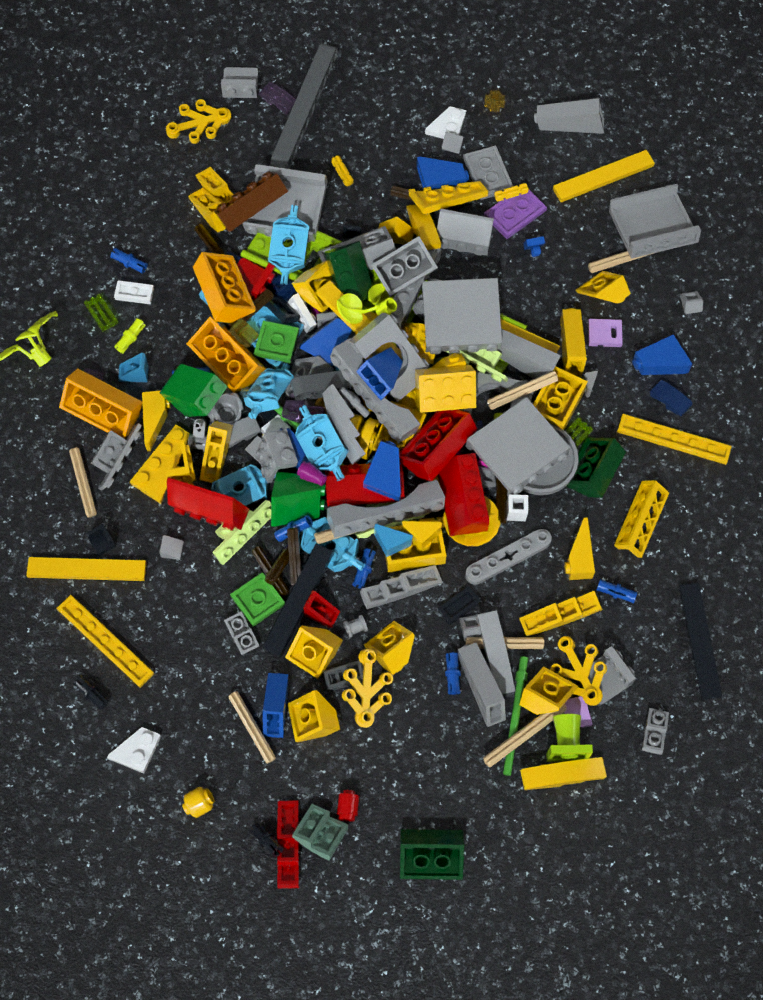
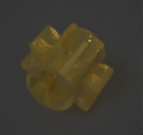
[484,90,505,112]

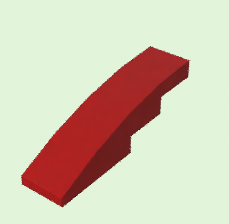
[277,800,299,889]

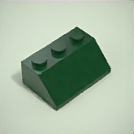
[324,241,372,301]
[567,437,626,498]
[400,829,464,880]

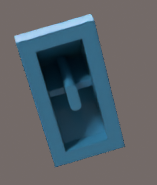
[118,353,149,382]
[374,524,413,557]

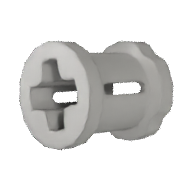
[343,614,368,638]

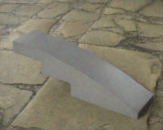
[323,384,366,464]
[360,565,442,609]
[477,610,515,695]

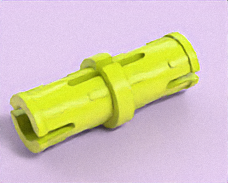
[114,318,146,354]

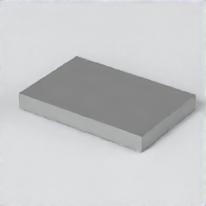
[463,145,513,200]

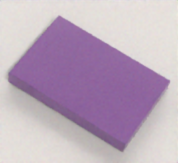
[484,190,547,239]

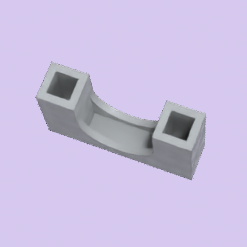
[348,313,430,402]
[457,372,533,415]

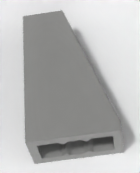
[534,98,604,134]
[497,329,560,379]
[458,643,506,727]

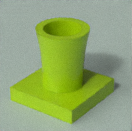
[546,714,593,762]

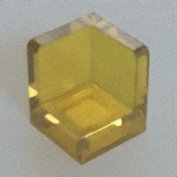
[228,318,259,348]

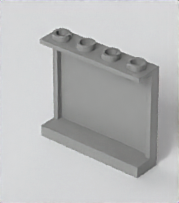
[243,164,328,243]
[609,184,701,259]
[422,278,502,354]
[466,397,570,496]

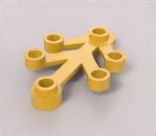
[166,99,231,144]
[550,636,607,706]
[342,649,393,728]

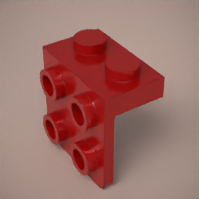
[237,258,276,301]

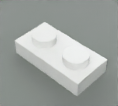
[114,281,154,304]
[288,293,317,333]

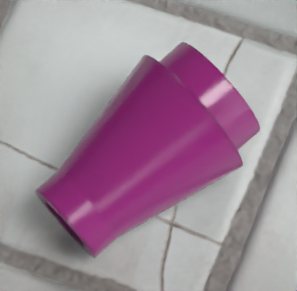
[297,461,327,486]

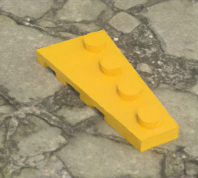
[409,181,488,214]
[130,425,190,504]

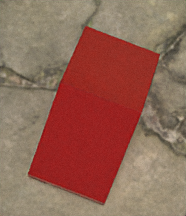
[303,591,340,628]

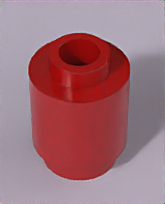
[337,790,359,821]

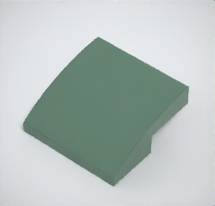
[292,804,348,861]

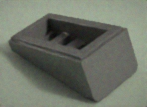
[323,660,364,691]

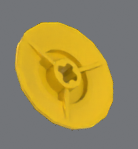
[443,496,500,546]

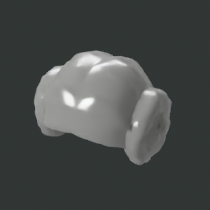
[208,392,244,424]

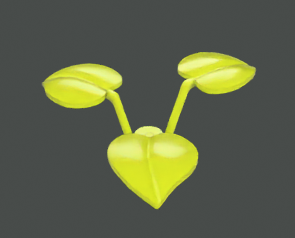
[337,283,397,347]
[0,311,58,367]

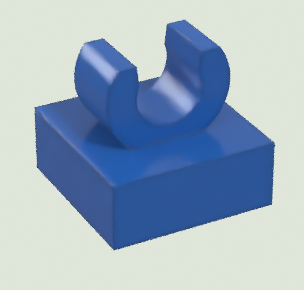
[523,236,545,257]

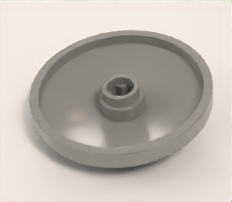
[522,423,578,495]

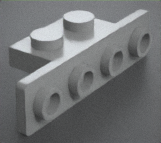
[91,423,142,491]

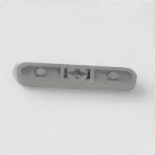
[465,529,552,585]

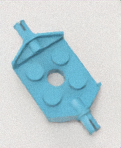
[268,205,310,285]
[243,363,294,419]
[295,405,349,481]
[211,464,278,506]
[301,517,366,572]

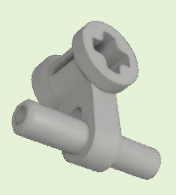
[338,387,370,417]
[188,418,207,452]

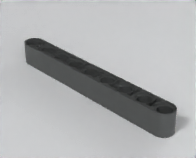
[270,43,338,169]
[291,357,444,401]

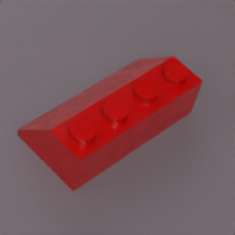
[399,409,478,481]
[438,453,489,536]
[325,462,405,506]
[167,478,249,531]

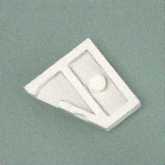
[425,106,466,139]
[107,727,161,773]

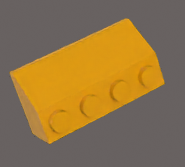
[193,252,256,323]
[186,316,267,393]
[59,368,143,439]

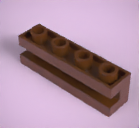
[214,171,288,232]

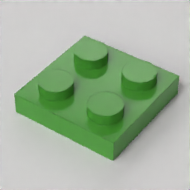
[254,320,299,363]
[230,572,285,627]

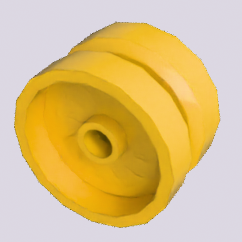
[350,413,379,460]

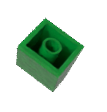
[160,364,228,417]
[271,472,326,527]

